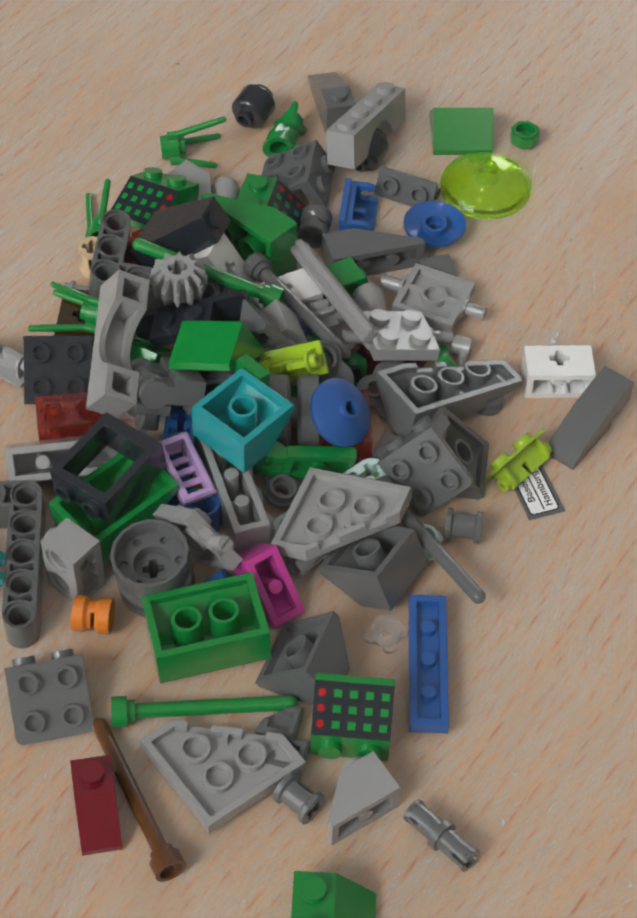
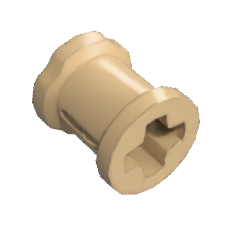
[77,236,97,279]

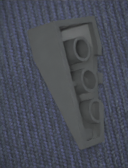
[376,360,524,437]

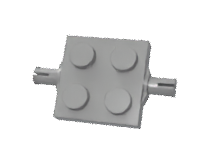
[380,263,487,332]
[342,309,454,361]
[152,504,243,570]

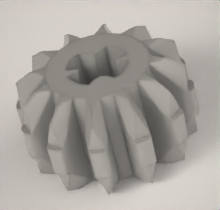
[150,250,208,308]

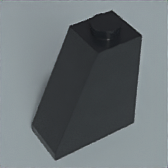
[128,196,231,268]

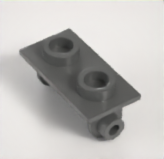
[374,165,441,207]

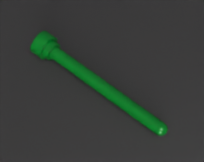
[132,238,285,308]
[111,695,298,728]

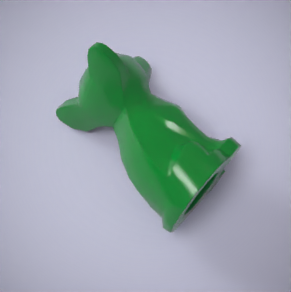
[262,101,307,157]

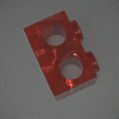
[35,392,104,441]

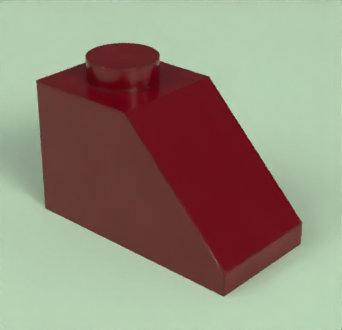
[70,754,123,856]

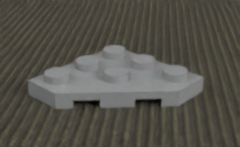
[271,468,412,561]
[140,719,306,834]

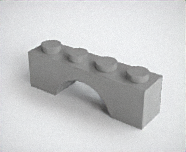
[326,82,405,170]
[86,270,150,418]

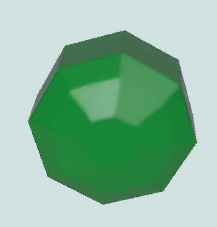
[510,121,540,149]

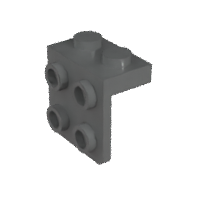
[262,140,335,207]
[377,412,473,516]
[4,649,93,745]

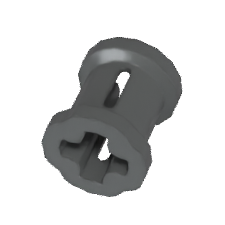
[444,507,484,544]
[272,771,326,825]

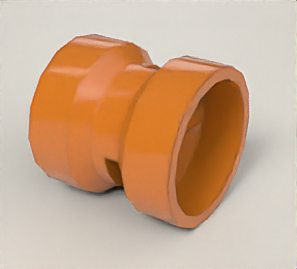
[71,594,115,635]

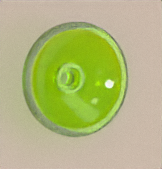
[440,152,531,219]

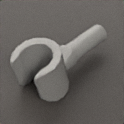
[451,335,472,366]

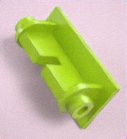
[260,340,329,381]
[485,428,552,492]

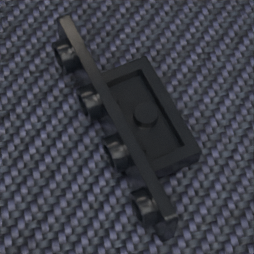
[135,290,257,348]

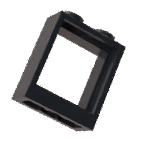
[49,412,167,525]

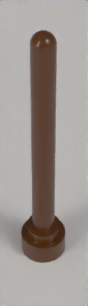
[92,718,186,882]

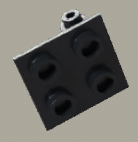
[23,336,92,404]

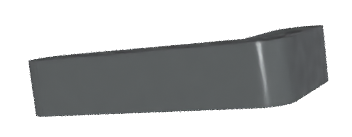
[89,209,252,321]
[0,480,46,649]

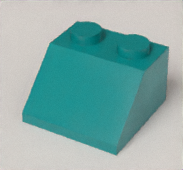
[191,368,294,473]

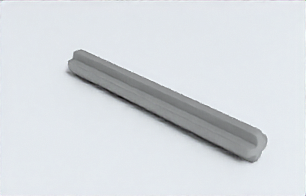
[290,239,378,344]

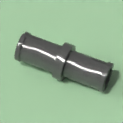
[403,799,481,872]

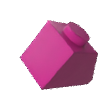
[233,542,306,628]

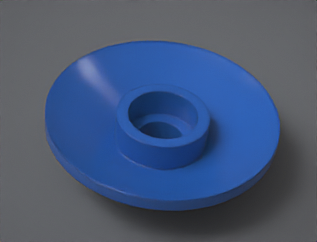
[403,201,466,247]
[310,378,370,447]

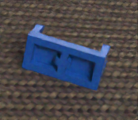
[338,178,378,231]

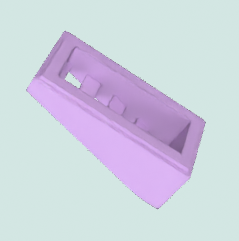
[158,431,217,507]

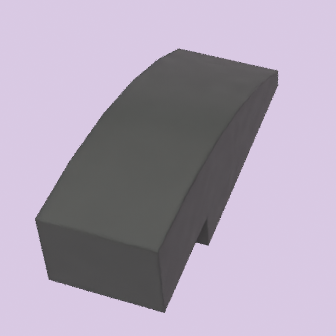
[548,366,634,470]

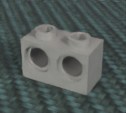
[41,518,105,602]

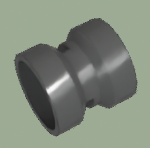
[297,204,332,249]

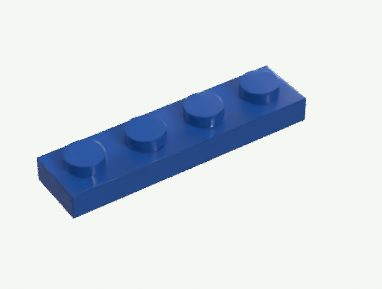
[408,594,449,733]

